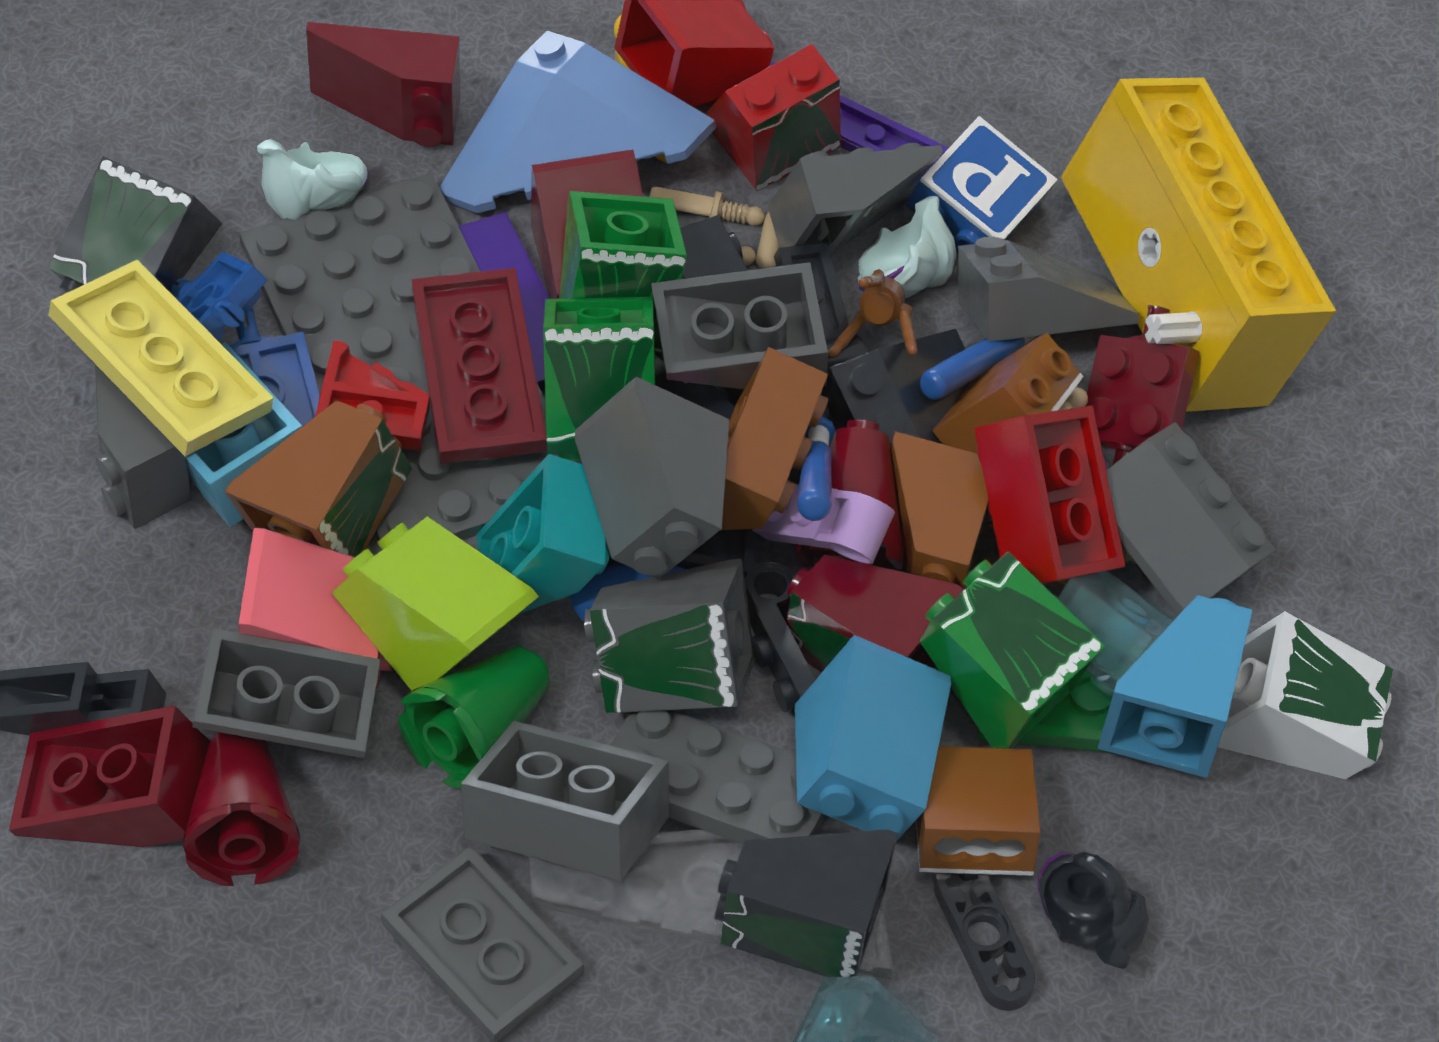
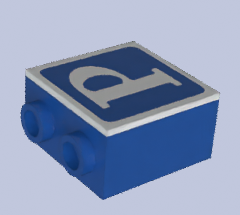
[906,116,1058,251]

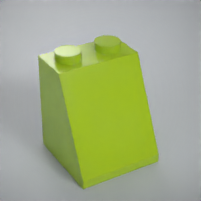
[332,516,539,691]

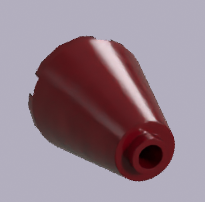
[795,420,904,571]
[183,732,300,886]

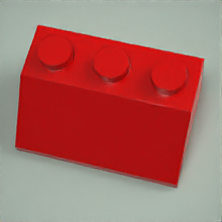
[974,405,1126,583]

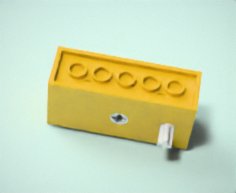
[1061,77,1336,412]

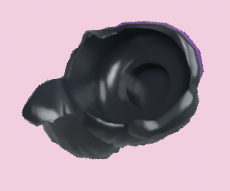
[1037,852,1149,969]

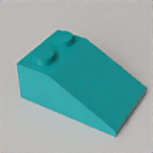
[476,454,610,614]

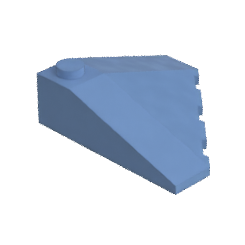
[439,31,716,213]

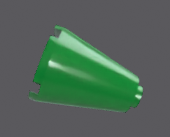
[398,647,550,789]

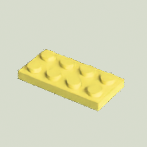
[48,260,274,457]

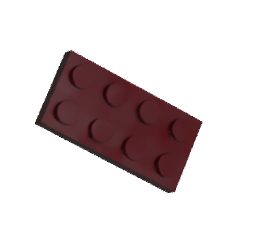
[411,268,547,464]

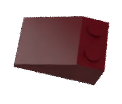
[306,22,461,147]
[9,706,210,847]

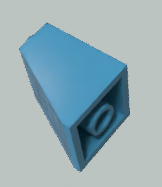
[1098,595,1253,778]
[795,635,951,841]

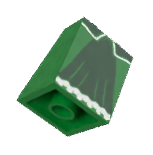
[559,191,687,362]
[543,297,655,460]
[919,551,1105,749]

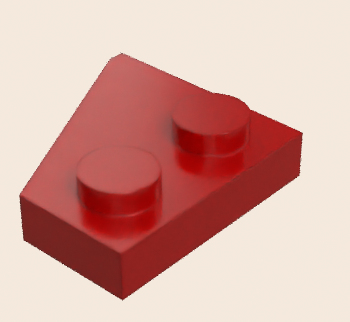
[315,340,430,451]

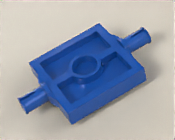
[172,251,268,342]
[229,308,320,427]

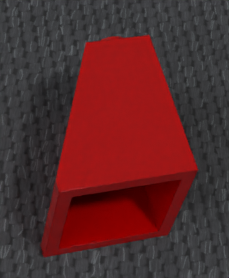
[614,0,775,107]

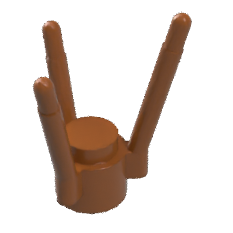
[828,269,918,358]

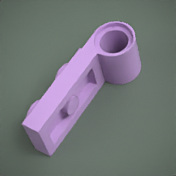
[752,484,895,564]

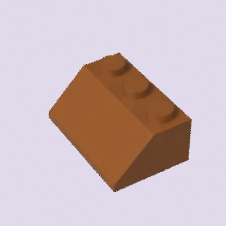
[721,347,829,530]

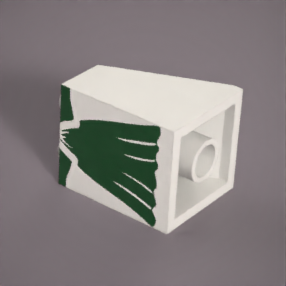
[1218,611,1393,779]

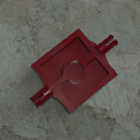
[1086,305,1200,465]

